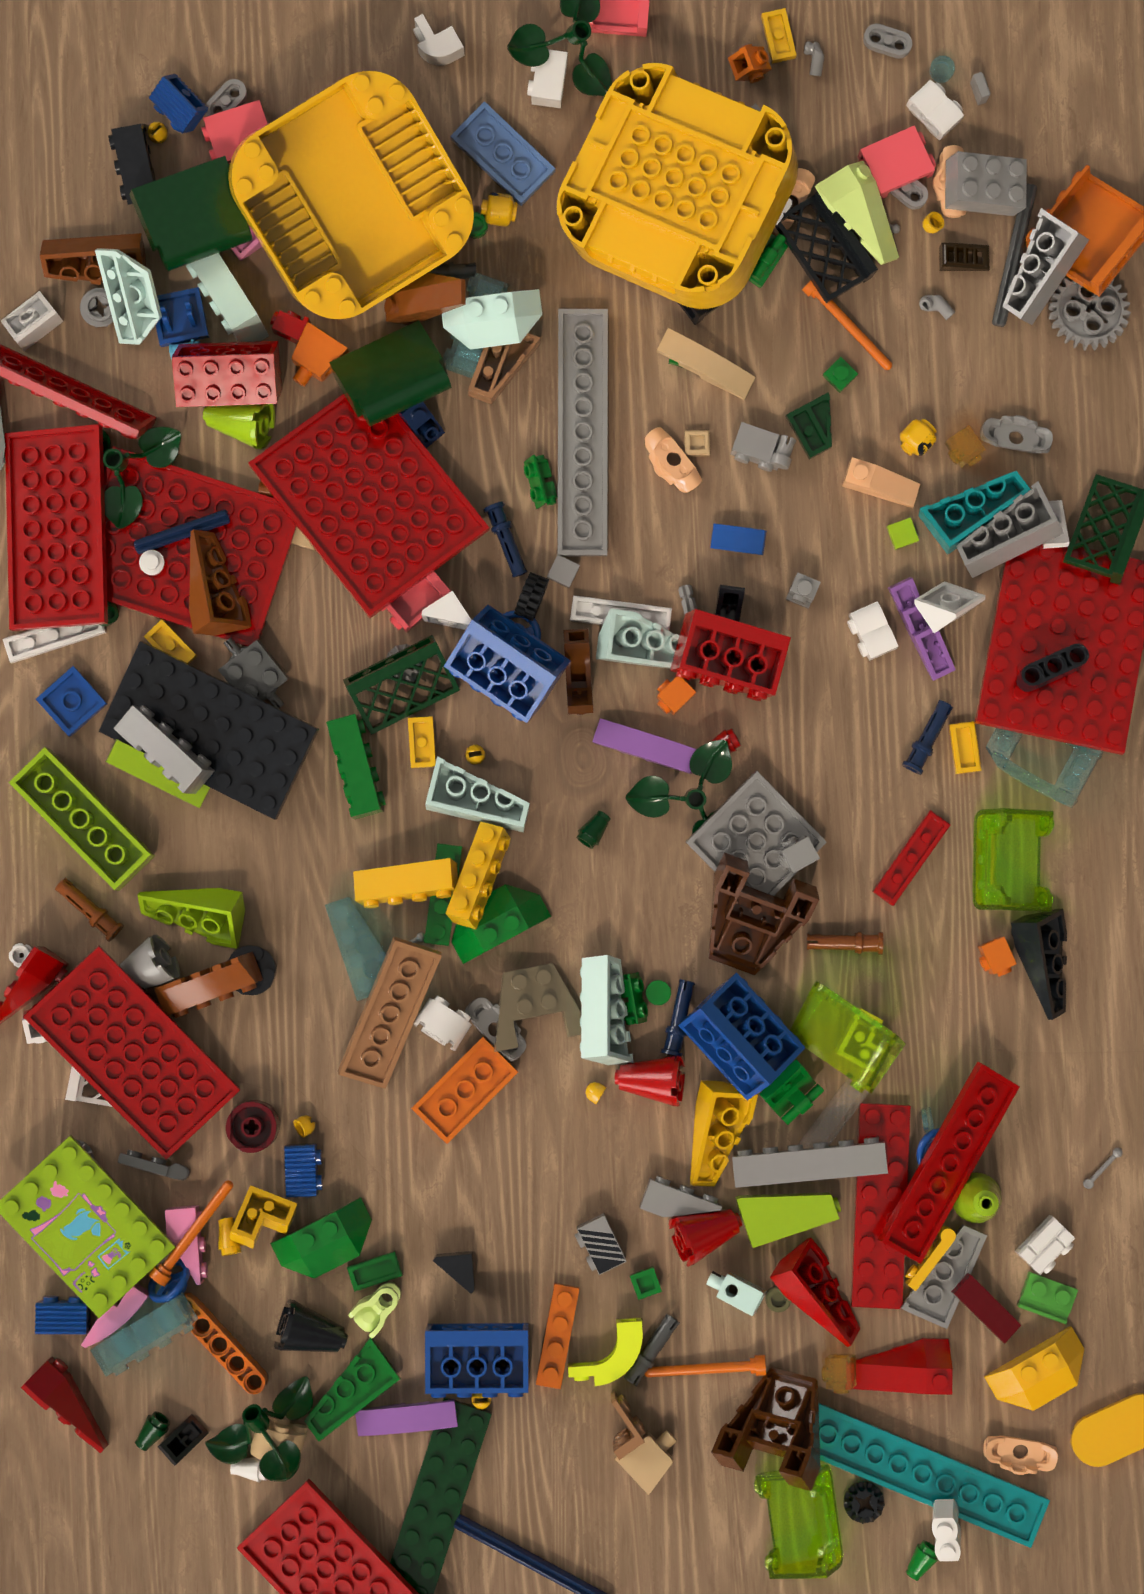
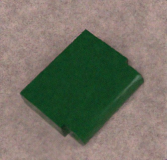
[129,156,252,271]
[329,320,452,427]

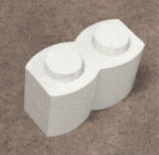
[906,80,964,140]
[847,601,898,661]
[932,1499,961,1561]

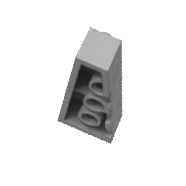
[1002,208,1089,325]
[956,481,1064,578]
[113,705,215,794]

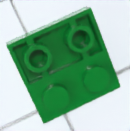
[749,234,788,288]
[759,1059,824,1125]

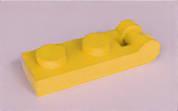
[905,1226,956,1291]

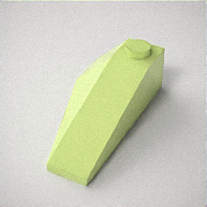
[815,161,899,265]

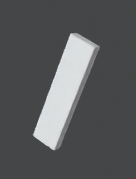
[570,595,672,631]
[3,624,107,663]

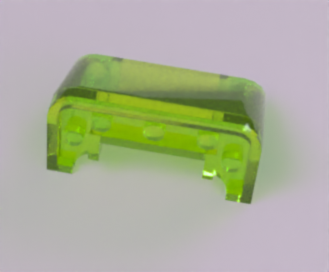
[973,808,1054,912]
[790,981,906,1094]
[754,1465,843,1579]

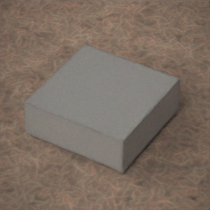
[970,72,991,105]
[547,555,580,588]

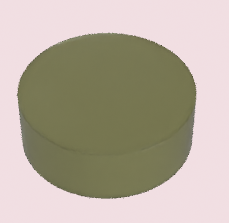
[765,1286,791,1312]

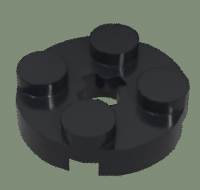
[227,945,277,995]

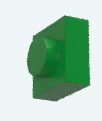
[822,357,858,393]
[630,1267,662,1300]

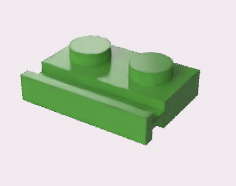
[1017,1271,1078,1324]

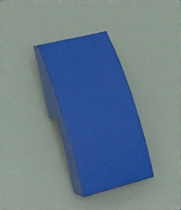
[710,524,767,555]

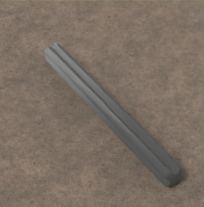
[992,183,1037,327]

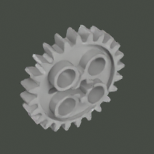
[1048,278,1131,351]

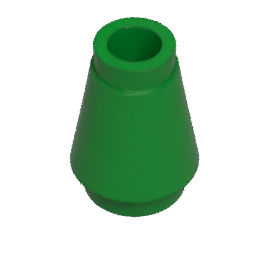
[906,1540,938,1581]

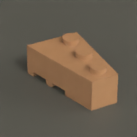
[468,333,541,405]

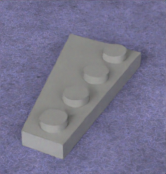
[900,1224,987,1329]

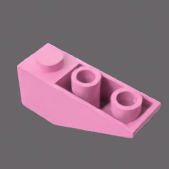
[165,1205,208,1285]

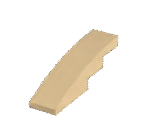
[657,328,755,400]

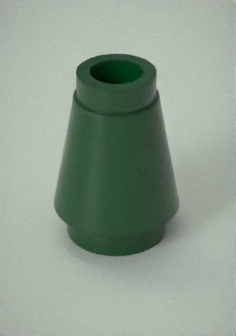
[576,811,611,849]
[135,1411,170,1451]

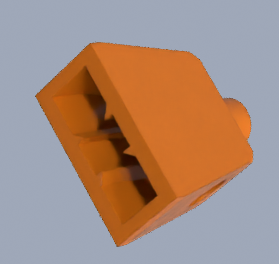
[291,322,349,387]

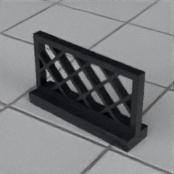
[775,191,878,304]

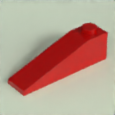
[0,946,69,1024]
[770,1237,860,1347]
[847,1338,953,1395]
[21,1357,109,1453]

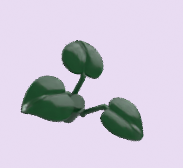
[507,0,612,96]
[103,427,182,529]
[625,740,732,834]
[205,1376,313,1482]

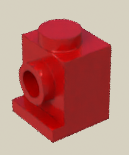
[270,310,311,344]

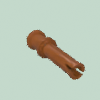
[55,878,124,942]
[807,932,883,955]

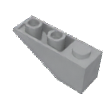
[639,1176,722,1217]

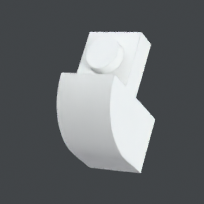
[413,14,465,66]

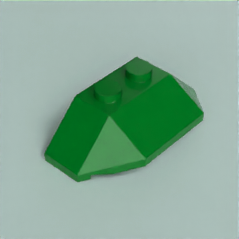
[451,884,551,964]
[270,1197,372,1279]

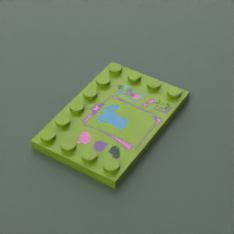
[0,1135,176,1318]

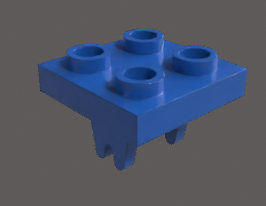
[156,287,210,347]

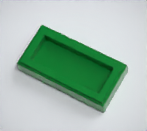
[347,1251,403,1292]

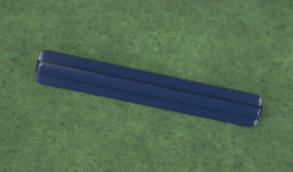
[134,510,230,554]

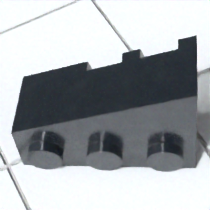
[108,124,156,205]

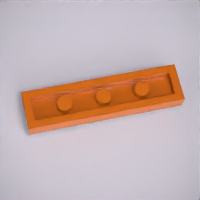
[536,1283,580,1389]

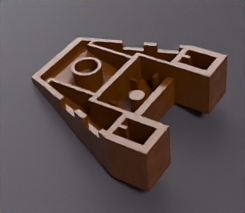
[709,852,820,975]
[711,1367,821,1491]

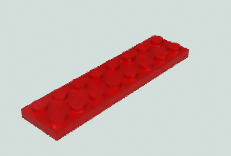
[0,344,157,439]
[878,1061,1020,1264]
[851,1103,911,1309]

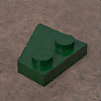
[786,393,832,460]

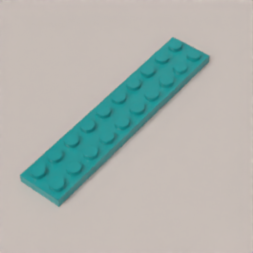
[818,1402,1050,1548]

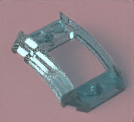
[986,728,1103,808]

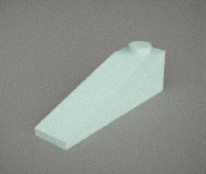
[596,609,679,668]

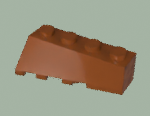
[40,233,146,285]
[154,951,263,1018]

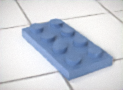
[450,101,556,206]

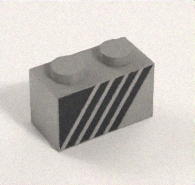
[574,1213,627,1275]

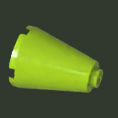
[203,404,275,449]
[953,1172,1002,1223]

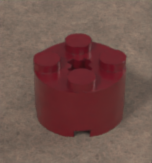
[226,1100,280,1153]

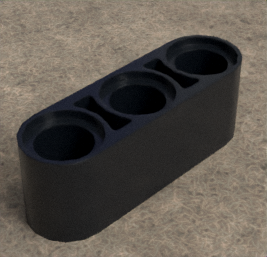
[1016,644,1089,692]

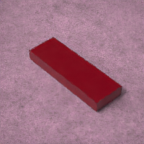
[951,1273,1021,1344]

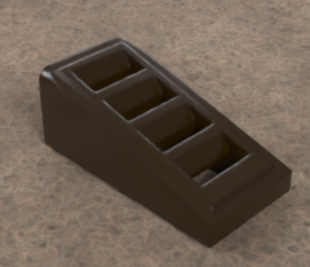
[939,243,990,271]

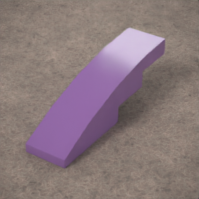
[888,577,956,681]
[592,718,696,774]
[355,1399,458,1436]

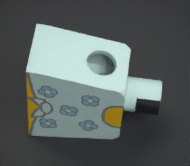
[706,1271,767,1316]

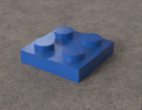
[36,666,108,737]

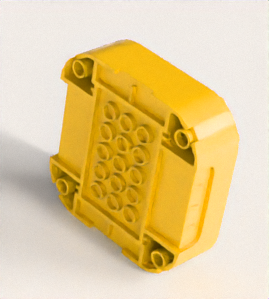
[557,63,798,309]
[228,71,474,319]

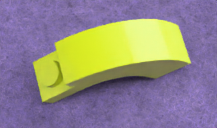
[568,1318,643,1386]

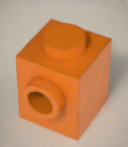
[656,677,696,715]
[978,936,1017,977]

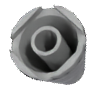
[119,935,180,990]

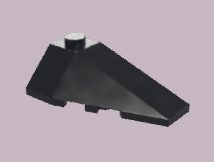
[1011,909,1067,1020]

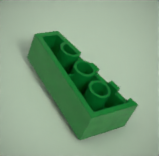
[326,714,386,820]

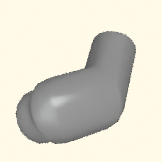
[804,41,824,77]
[919,295,955,320]

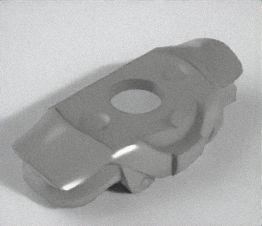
[980,415,1053,453]
[465,997,526,1062]

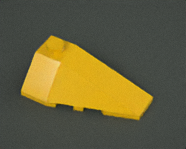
[690,1080,758,1187]

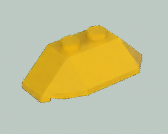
[984,1326,1084,1411]

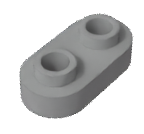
[863,24,912,59]
[205,79,247,116]
[889,180,928,210]

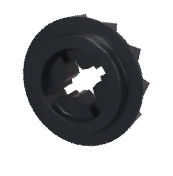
[844,1482,885,1524]

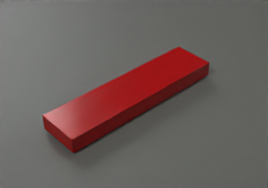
[872,810,951,906]

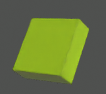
[886,517,919,550]

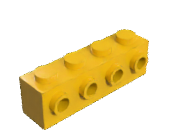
[446,821,511,929]
[353,858,458,908]

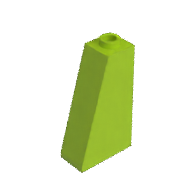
[735,1192,841,1248]

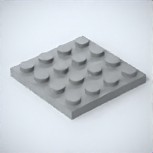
[685,771,827,896]

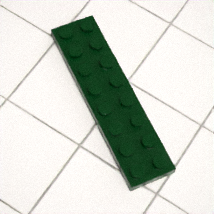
[390,1397,492,1594]

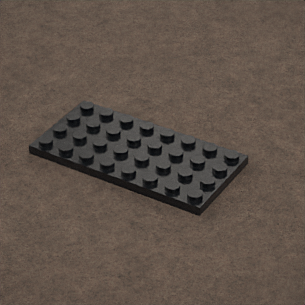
[99,641,319,820]

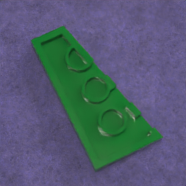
[304,1338,401,1442]

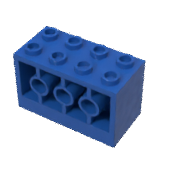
[444,605,571,723]
[678,972,805,1100]
[425,1323,529,1398]

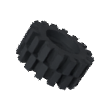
[514,572,549,621]

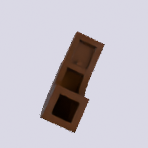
[563,629,593,715]

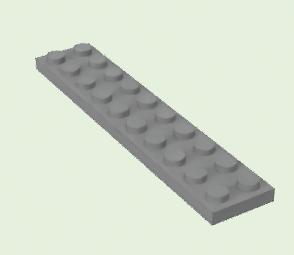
[557,309,608,556]

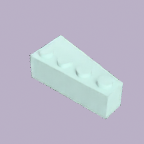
[186,253,269,342]
[580,955,634,1065]

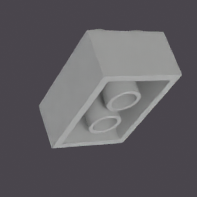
[945,151,1027,216]

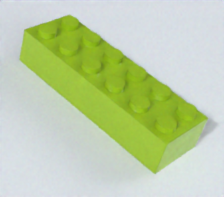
[8,747,155,891]

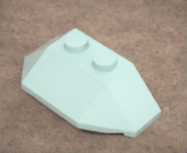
[95,248,162,345]
[442,289,543,350]

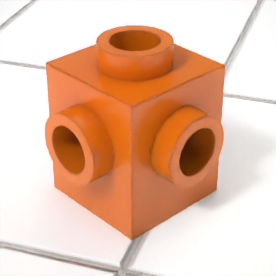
[728,44,772,83]

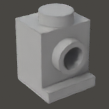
[786,573,821,609]

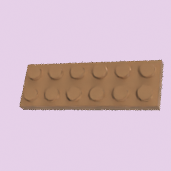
[338,937,442,1089]

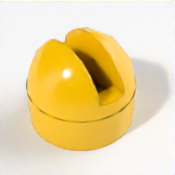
[147,122,168,143]
[922,212,944,234]
[465,745,485,765]
[585,1082,607,1104]
[293,1115,315,1138]
[471,1393,492,1409]

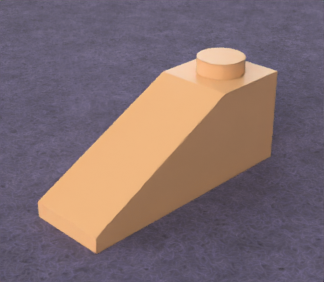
[842,457,920,508]

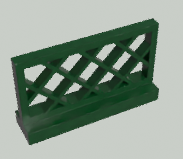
[1063,474,1144,585]
[343,635,460,735]

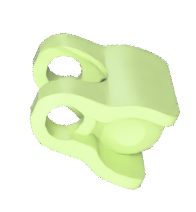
[348,1282,401,1339]

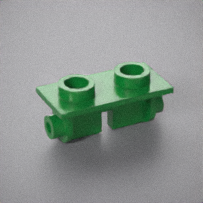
[524,455,558,509]
[621,972,648,1025]

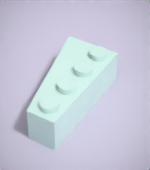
[425,756,530,833]

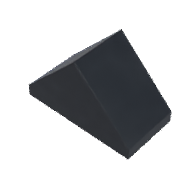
[715,585,745,622]
[433,1251,475,1294]
[158,1414,209,1466]

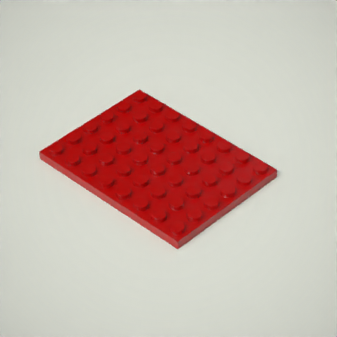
[248,394,490,618]
[104,446,297,647]
[975,544,1144,755]

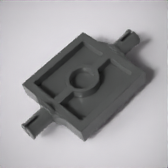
[218,637,289,709]

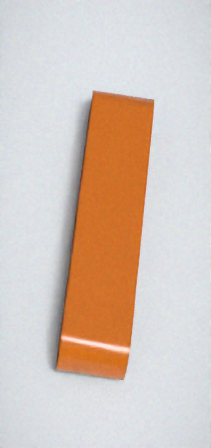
[173,1293,268,1394]

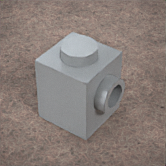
[777,835,820,873]

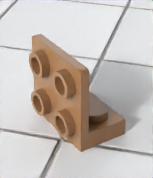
[610,1391,646,1460]

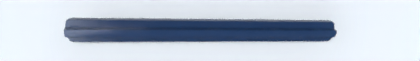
[454,1514,607,1594]

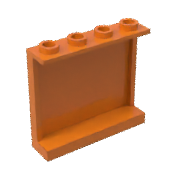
[1026,165,1144,297]

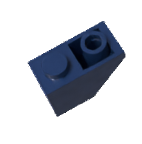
[398,402,445,448]

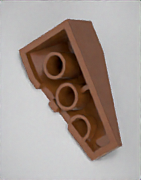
[384,273,466,325]
[189,529,252,636]

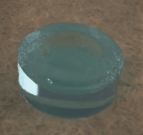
[929,56,955,83]
[921,1107,934,1133]

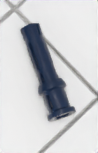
[483,501,528,578]
[902,700,953,775]
[660,979,695,1056]

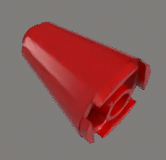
[615,1056,685,1107]
[669,1209,742,1267]

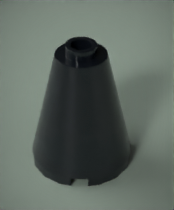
[274,1299,348,1352]

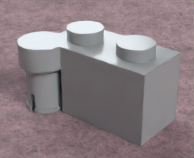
[730,422,796,472]

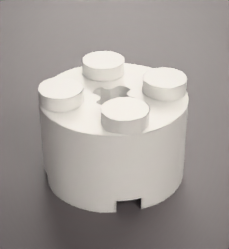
[413,996,471,1051]

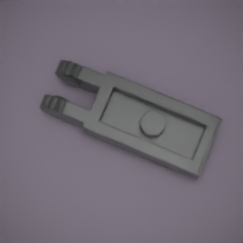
[118,1149,190,1181]

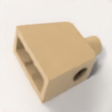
[614,1430,677,1495]

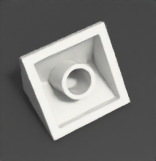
[1,291,63,351]
[914,581,985,633]
[421,591,471,630]

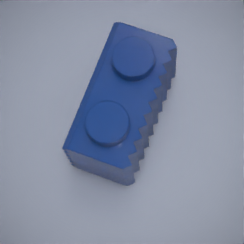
[149,74,208,134]
[284,1144,323,1197]
[35,1296,91,1334]

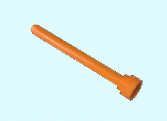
[802,279,892,370]
[149,1180,233,1287]
[644,1355,766,1377]

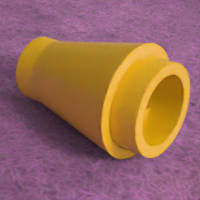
[218,1217,243,1256]

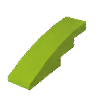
[105,739,210,808]

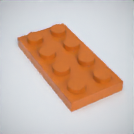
[411,1037,518,1144]

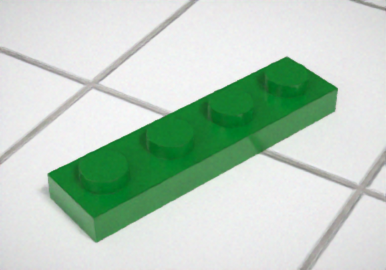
[424,843,463,946]

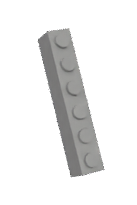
[732,1137,888,1188]

